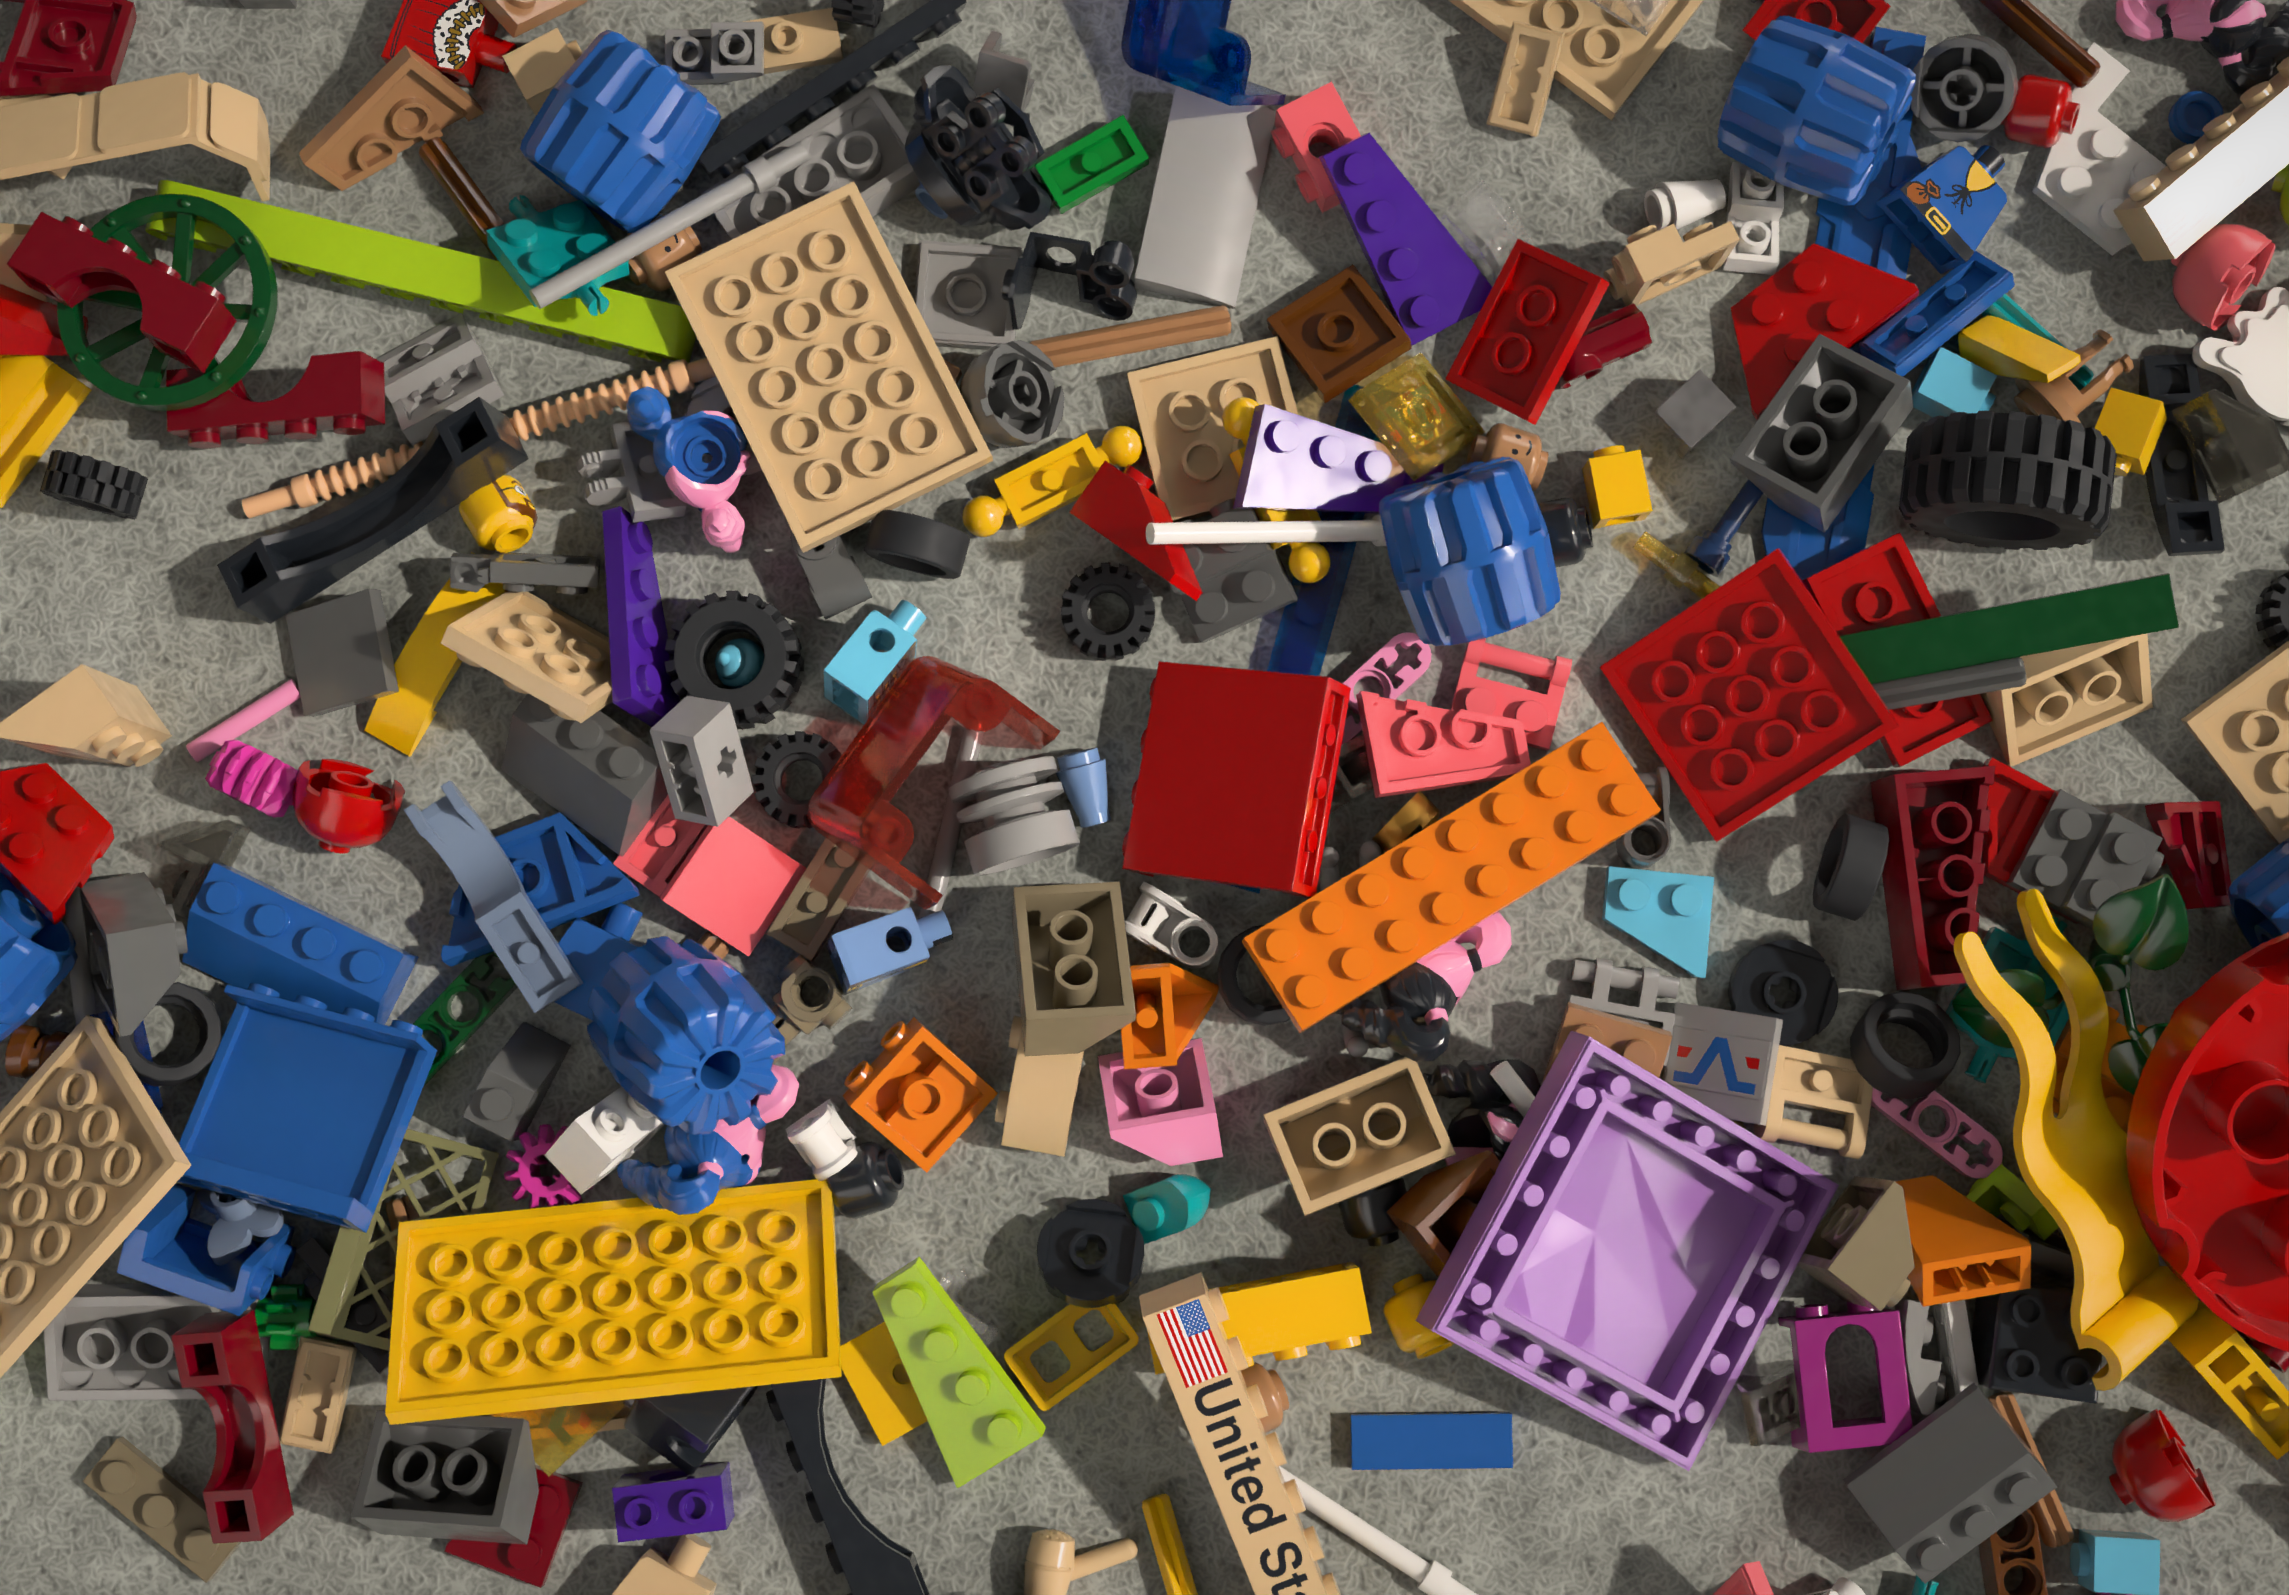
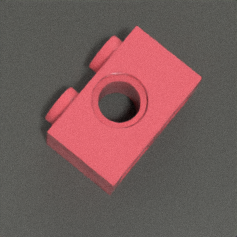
[1271,81,1361,213]

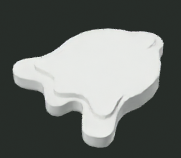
[2192,287,2289,426]

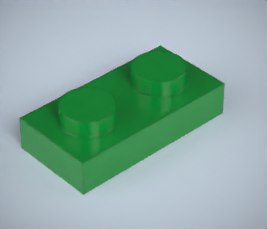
[1034,115,1149,214]

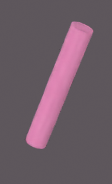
[186,679,301,762]

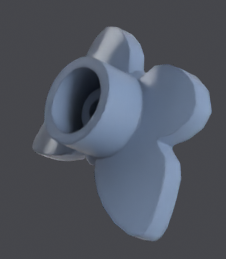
[196,1189,284,1266]

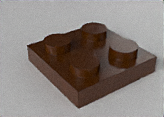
[1267,264,1412,403]

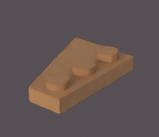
[299,45,484,191]

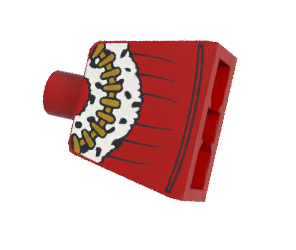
[381,0,517,88]

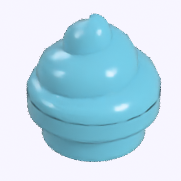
[715,638,765,689]

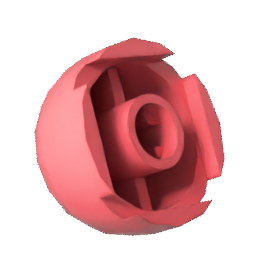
[2171,224,2275,331]

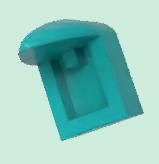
[1123,1174,1211,1245]

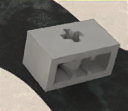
[650,696,754,827]

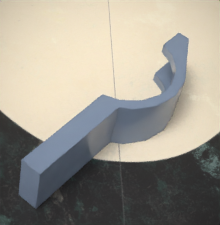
[404,781,583,1013]

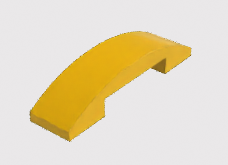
[364,552,508,757]

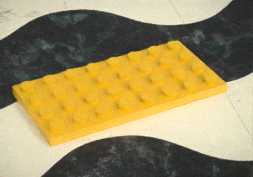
[385,1179,842,1425]

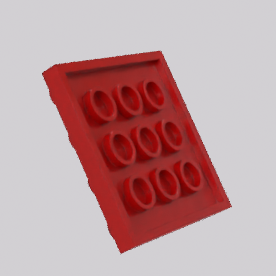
[1600,548,1899,842]

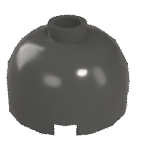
[1911,33,2018,143]
[960,340,1064,448]

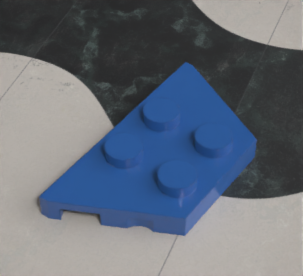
[441,812,640,967]

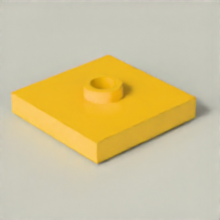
[840,1321,928,1446]

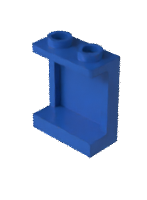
[117,1183,296,1316]

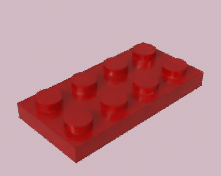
[1801,532,1993,768]

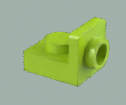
[1966,1164,2059,1241]

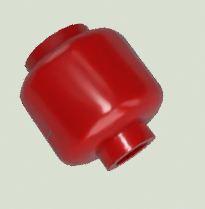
[2000,74,2080,148]

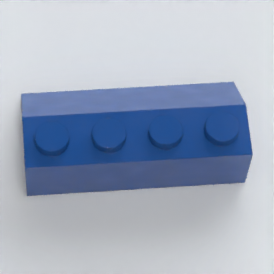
[182,863,419,1025]

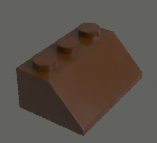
[1386,1150,1500,1278]

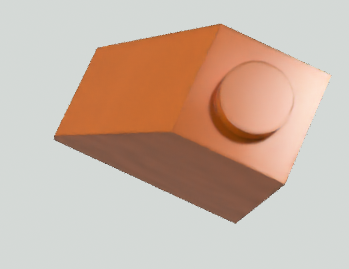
[1895,1175,2031,1307]

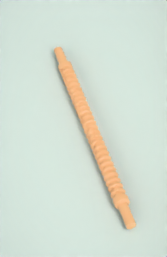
[242,358,716,519]

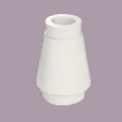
[1644,179,1726,230]

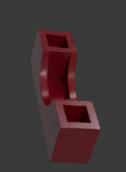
[7,212,237,373]
[166,351,385,449]
[171,1309,294,1544]

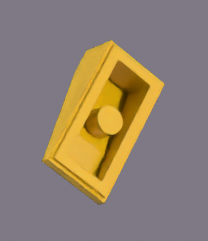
[1958,315,2081,383]

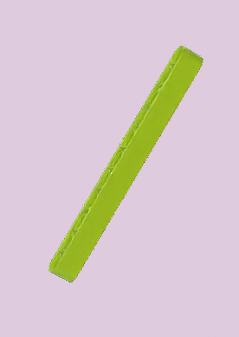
[145,180,696,363]

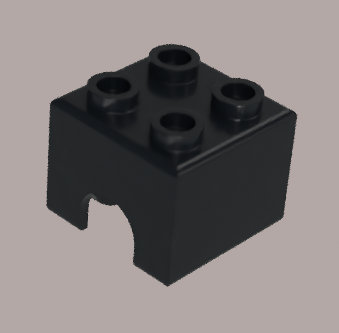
[1971,1282,2102,1404]
[623,1386,758,1475]

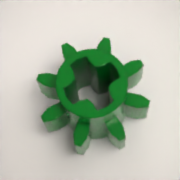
[255,1284,317,1350]

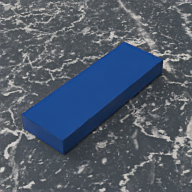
[1859,251,2015,377]
[1350,1412,1513,1470]

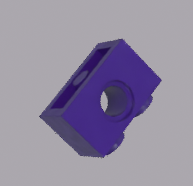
[612,1462,735,1543]

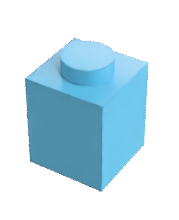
[1912,347,1997,417]
[2070,1529,2160,1595]

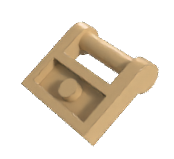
[1754,1045,1873,1159]

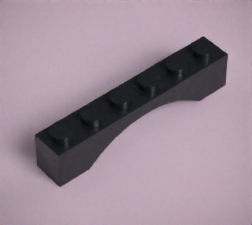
[217,397,529,624]
[766,1379,930,1595]

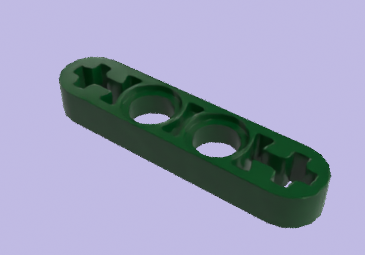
[413,951,518,1086]

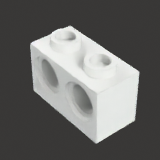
[545,1086,664,1194]

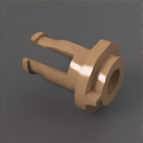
[2014,329,2134,423]

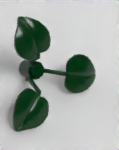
[1952,874,2189,1095]

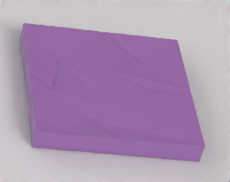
[1415,1031,1839,1471]

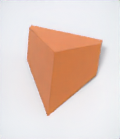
[1121,963,1219,1069]

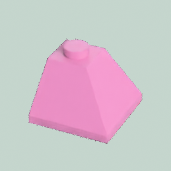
[1098,1038,1223,1166]

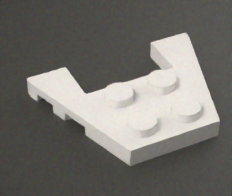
[2032,42,2166,256]

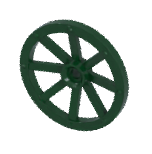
[57,194,278,411]

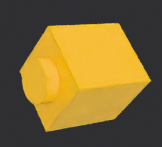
[2095,387,2167,476]
[1582,445,1653,529]

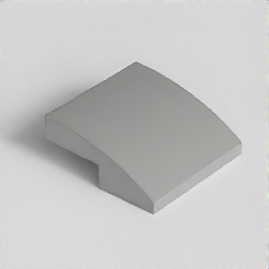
[377,313,504,446]

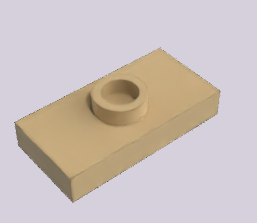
[743,8,843,74]
[1486,21,1565,137]
[279,1336,357,1454]

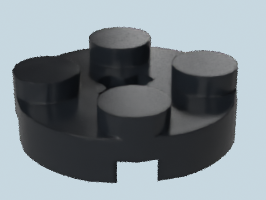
[1728,940,1838,1046]
[1037,1199,1145,1308]

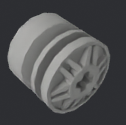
[948,756,1080,876]

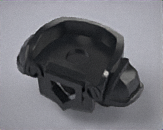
[905,65,1051,231]

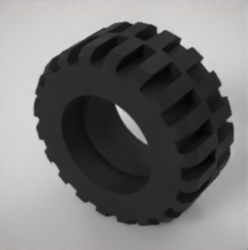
[1899,411,2117,550]

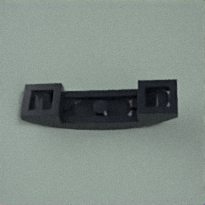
[2139,354,2225,556]

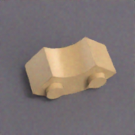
[995,1016,1084,1157]

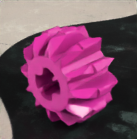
[205,740,298,818]
[504,1124,594,1209]

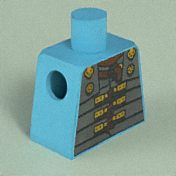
[824,600,926,726]

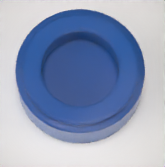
[2168,91,2224,144]

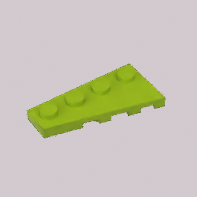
[872,1256,1046,1489]

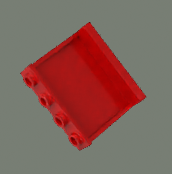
[1122,661,1351,898]

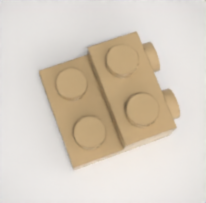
[1604,221,1740,306]

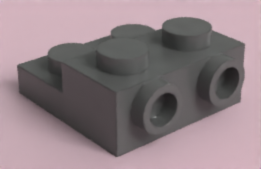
[1170,498,1298,643]
[2006,789,2164,930]

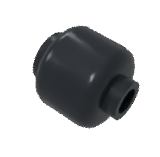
[1538,497,1593,567]
[826,1142,904,1219]
[1338,1177,1407,1247]

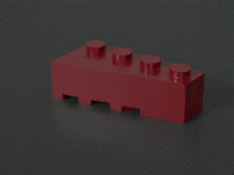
[1870,766,1995,991]

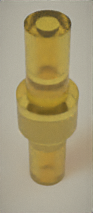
[1633,531,1720,599]

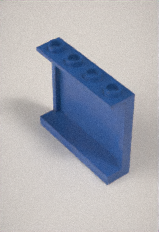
[178,983,438,1233]

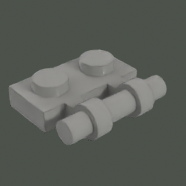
[1566,958,1679,1067]

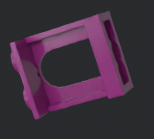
[1778,1302,1913,1453]

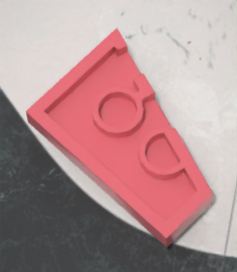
[1356,691,1531,798]

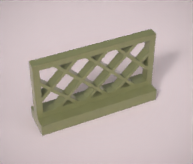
[308,1129,499,1351]

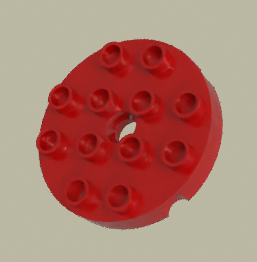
[2126,932,2289,1352]

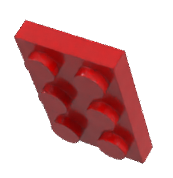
[1445,239,1610,425]

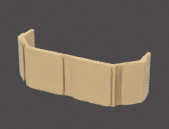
[0,72,270,202]

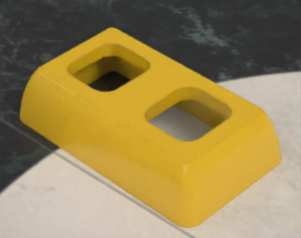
[1004,1304,1139,1411]

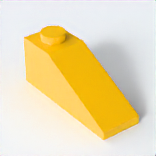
[2167,1300,2289,1460]

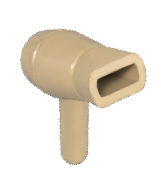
[1024,1529,1138,1595]

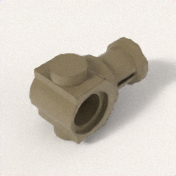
[771,955,852,1064]

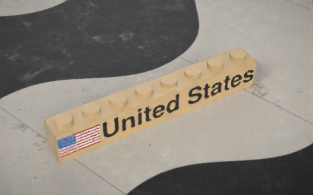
[2113,57,2289,261]
[1139,1272,1341,1595]

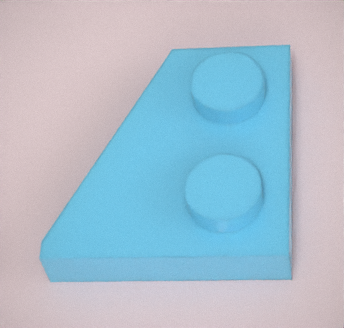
[1602,866,1714,979]

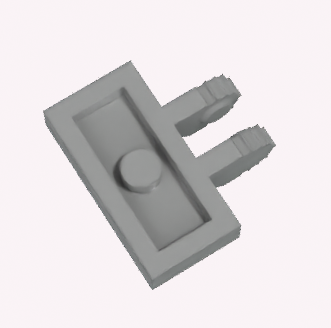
[576,422,687,523]

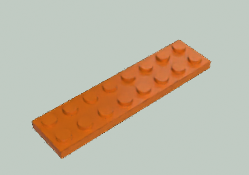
[1242,722,1661,1033]

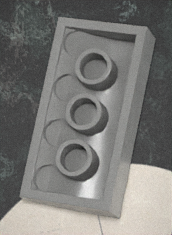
[1134,81,1276,309]
[701,84,920,240]
[43,1283,270,1401]

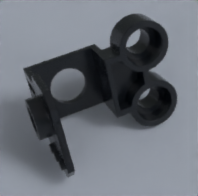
[1002,232,1137,330]

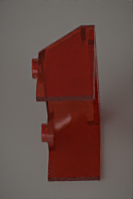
[807,656,1060,910]

